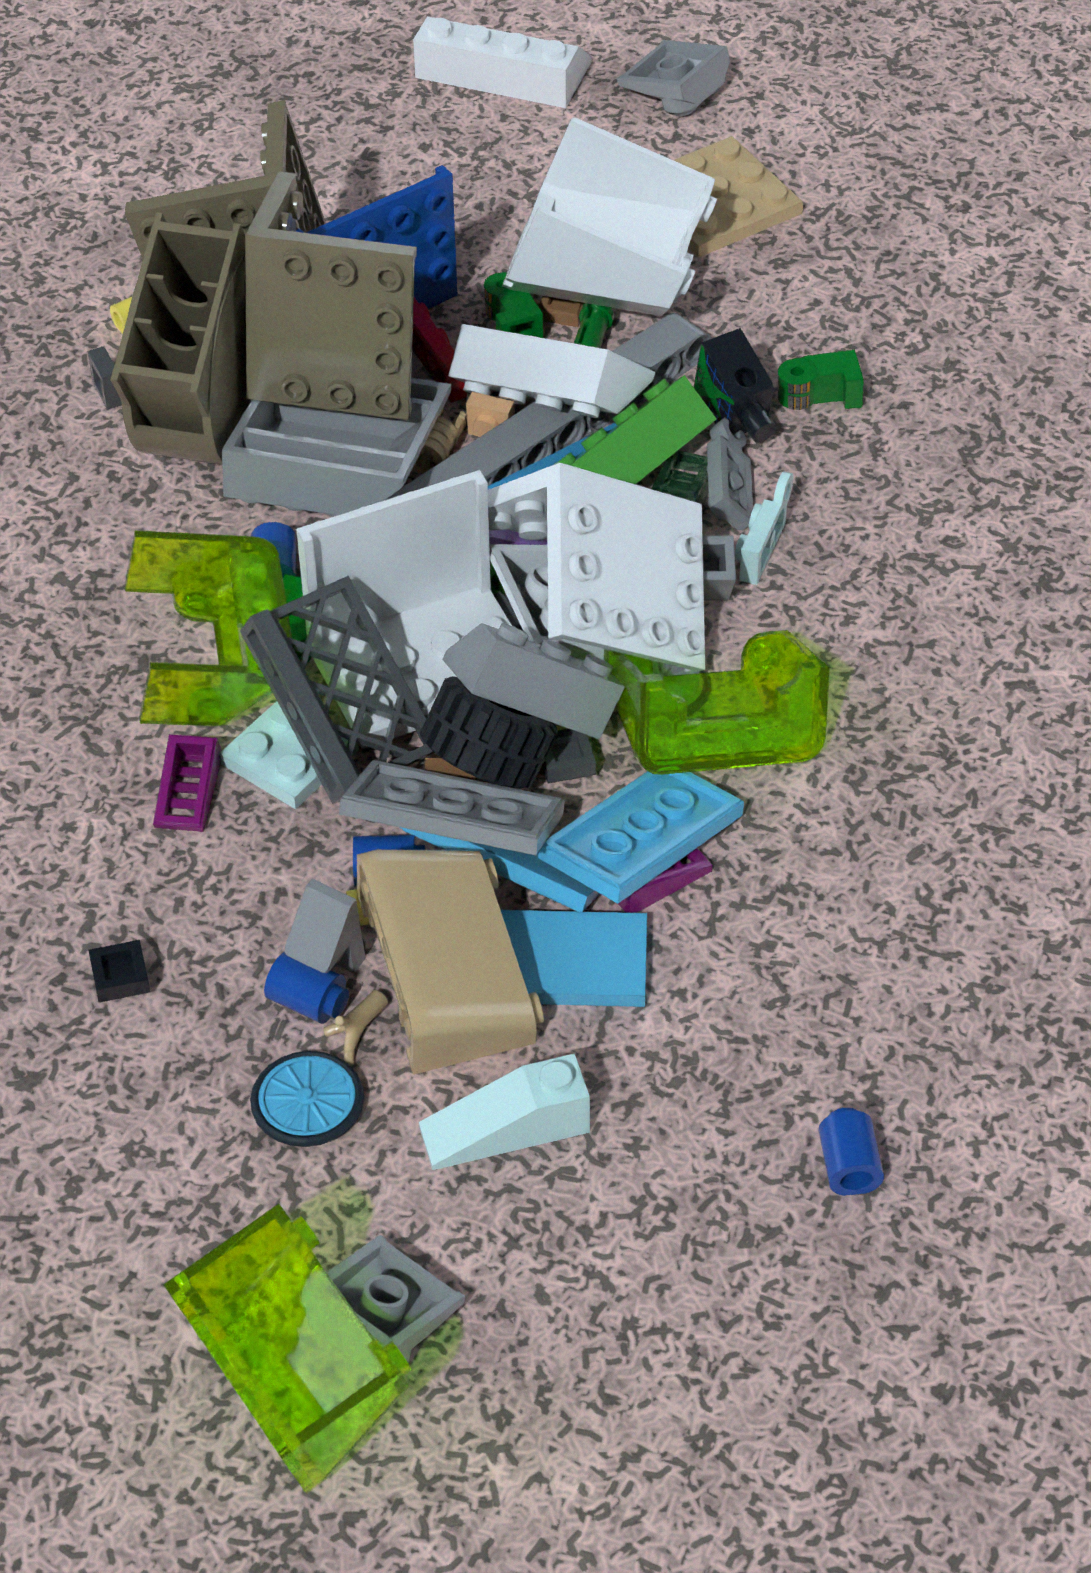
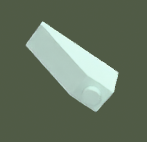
[419,1053,590,1170]

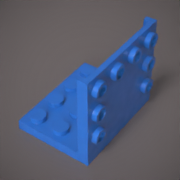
[296,165,458,309]

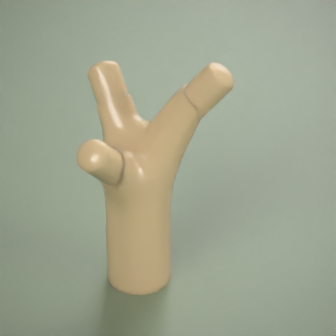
[323,990,388,1066]

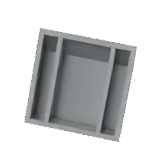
[222,378,451,517]

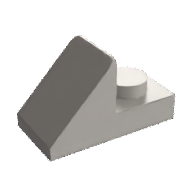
[285,879,365,973]

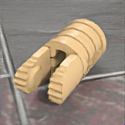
[412,407,467,474]

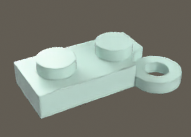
[735,471,793,585]

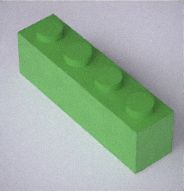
[553,375,716,484]

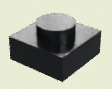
[88,940,150,1003]

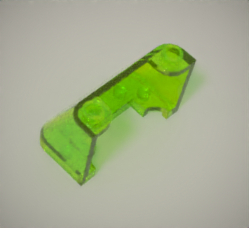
[604,630,830,775]
[163,1204,412,1494]

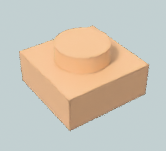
[466,391,515,437]

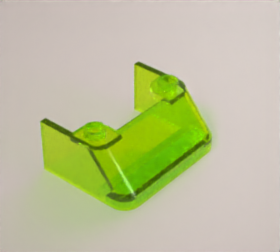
[124,530,292,726]

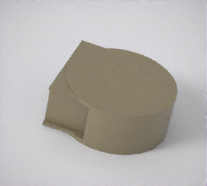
[110,212,251,465]

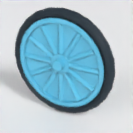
[250,1051,364,1147]

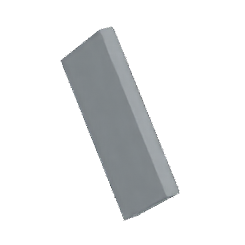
[339,760,565,856]

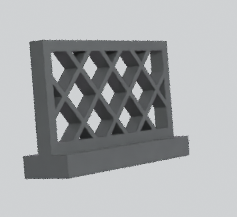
[240,575,434,804]

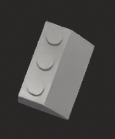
[442,623,625,739]

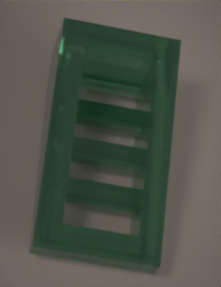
[651,450,708,503]

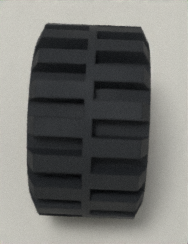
[420,676,558,788]

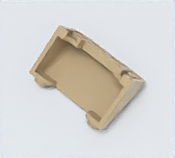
[357,849,544,1075]

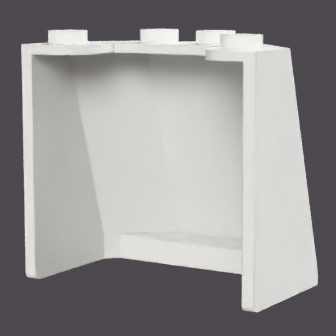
[502,118,717,316]

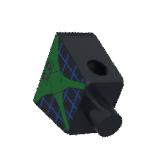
[694,328,776,443]

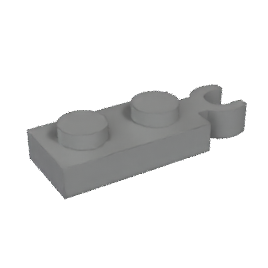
[707,418,753,530]

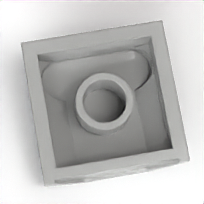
[617,40,730,116]
[303,1235,465,1374]

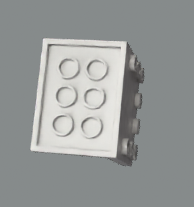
[488,463,705,674]
[296,470,512,749]

